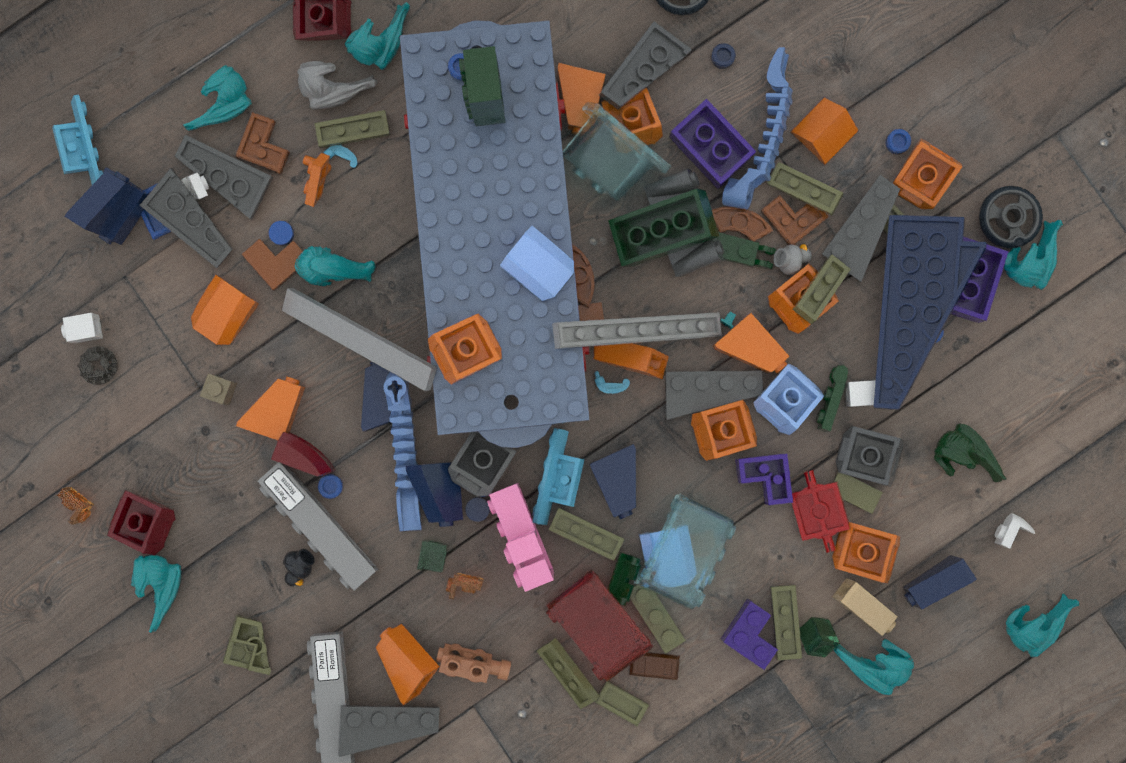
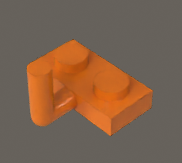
[303,153,332,207]

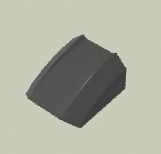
[836,426,904,487]
[448,432,517,497]

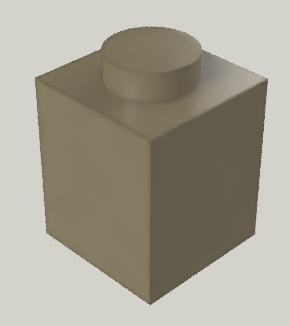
[200,373,237,405]

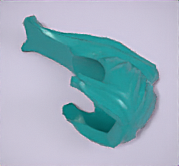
[345,2,410,70]
[183,65,252,131]
[1004,220,1063,290]
[295,246,376,286]
[131,555,181,633]
[1006,594,1079,658]
[833,639,914,695]

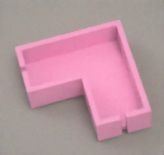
[487,483,554,592]

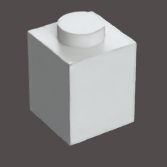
[61,313,103,343]
[845,380,876,407]

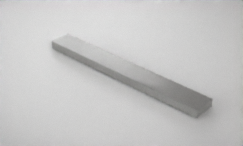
[282,288,437,391]
[552,312,722,349]

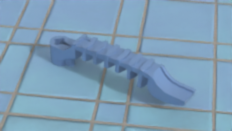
[722,47,793,210]
[384,372,422,531]

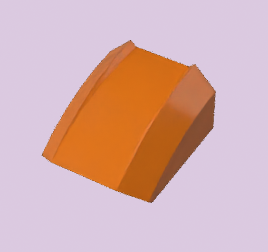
[601,88,663,153]
[893,139,962,209]
[768,264,839,334]
[191,275,259,345]
[428,314,502,385]
[691,400,757,461]
[832,522,900,584]

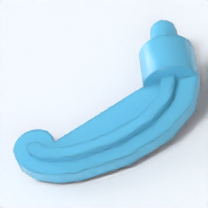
[323,145,358,168]
[594,371,630,394]

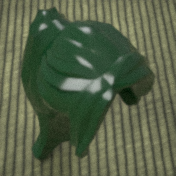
[934,423,1007,482]

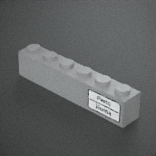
[258,462,379,591]
[307,631,355,763]

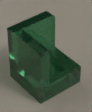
[417,540,448,573]
[799,617,840,657]

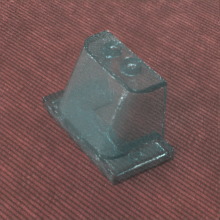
[563,102,671,201]

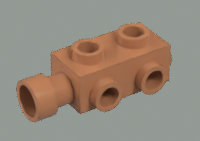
[436,643,511,683]

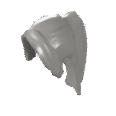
[297,61,378,110]

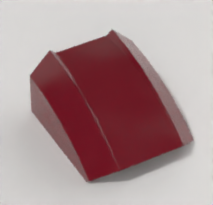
[293,0,352,41]
[271,432,336,476]
[107,490,176,555]

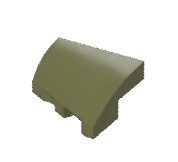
[223,615,271,675]

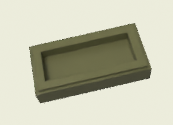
[833,472,883,514]
[595,680,649,726]

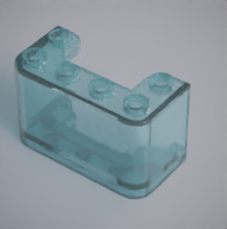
[634,494,736,610]

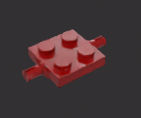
[792,470,850,553]

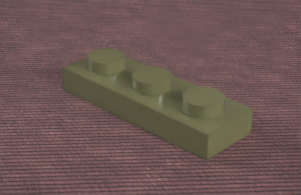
[314,110,390,148]
[767,162,844,216]
[792,254,851,324]
[548,508,624,561]
[630,578,686,654]
[770,584,802,661]
[537,638,600,709]

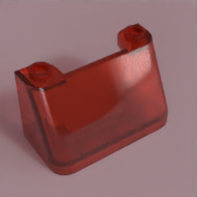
[546,568,654,682]

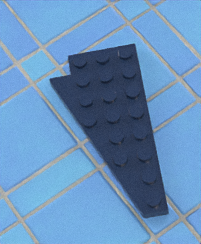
[874,215,987,410]

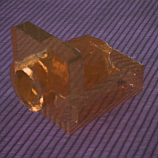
[57,487,94,525]
[446,572,484,600]

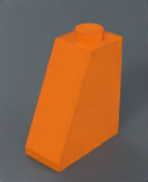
[558,63,606,136]
[712,313,790,374]
[593,343,669,379]
[236,376,305,440]
[376,624,440,705]

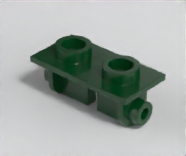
[604,552,642,606]

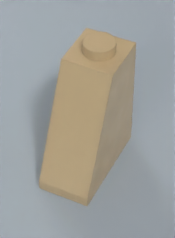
[832,578,897,636]

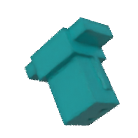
[720,311,736,329]

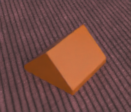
[791,98,859,165]

